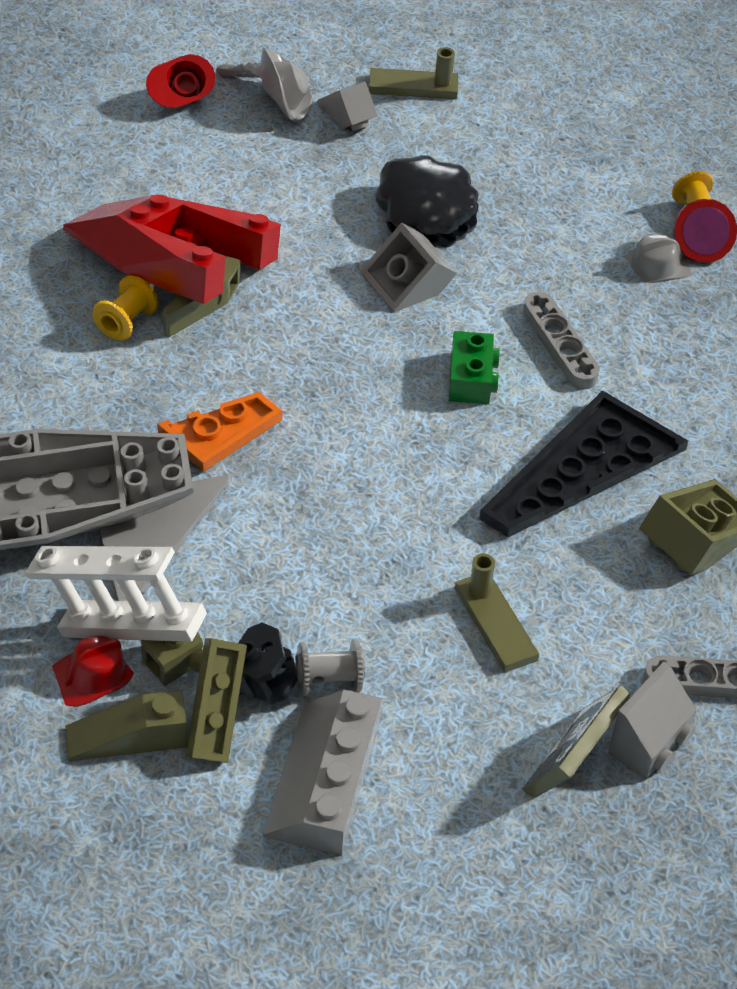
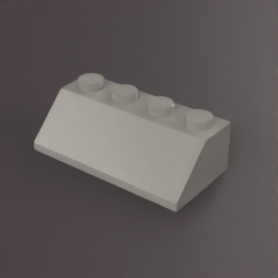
[263,689,382,855]

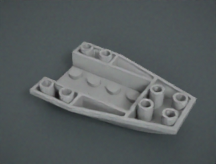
[0,429,194,550]

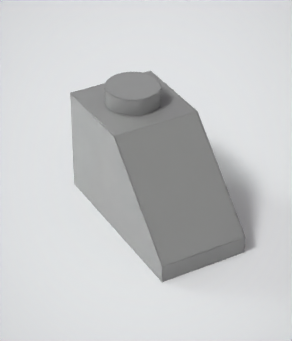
[317,81,378,132]

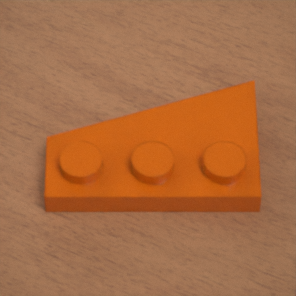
[157,392,283,472]

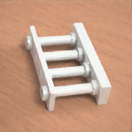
[25,546,207,642]

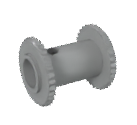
[295,639,365,696]

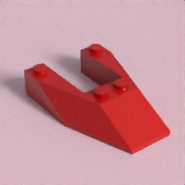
[63,194,281,304]

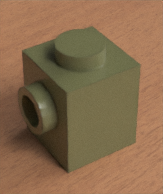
[141,632,203,686]

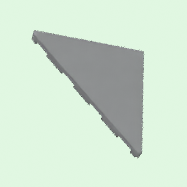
[98,475,229,601]

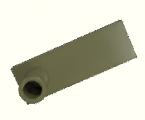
[369,47,458,99]
[454,553,539,673]
[185,638,247,763]

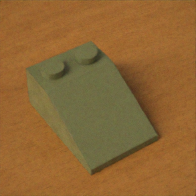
[639,479,737,575]

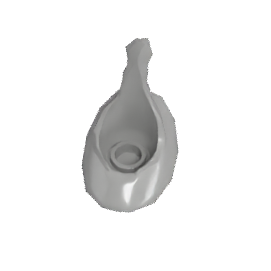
[216,47,313,123]

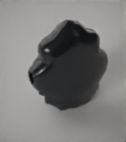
[375,155,479,247]

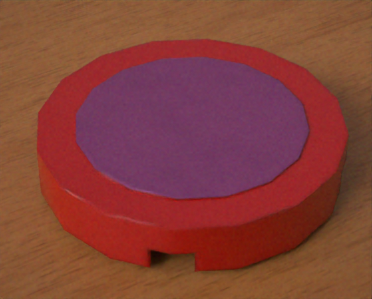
[673,199,737,263]

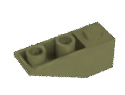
[161,254,240,337]

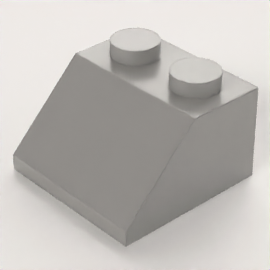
[360,223,457,312]
[608,661,696,779]

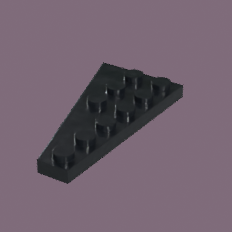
[479,390,689,537]

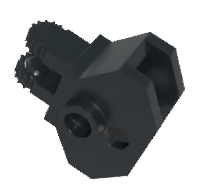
[238,622,298,705]

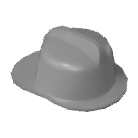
[626,234,692,283]

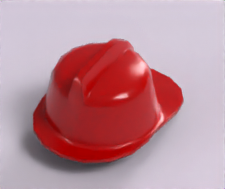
[146,54,216,108]
[52,635,134,707]

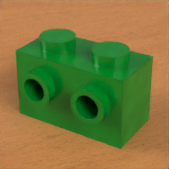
[448,331,500,404]

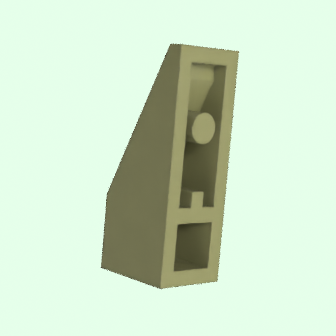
[65,690,188,761]

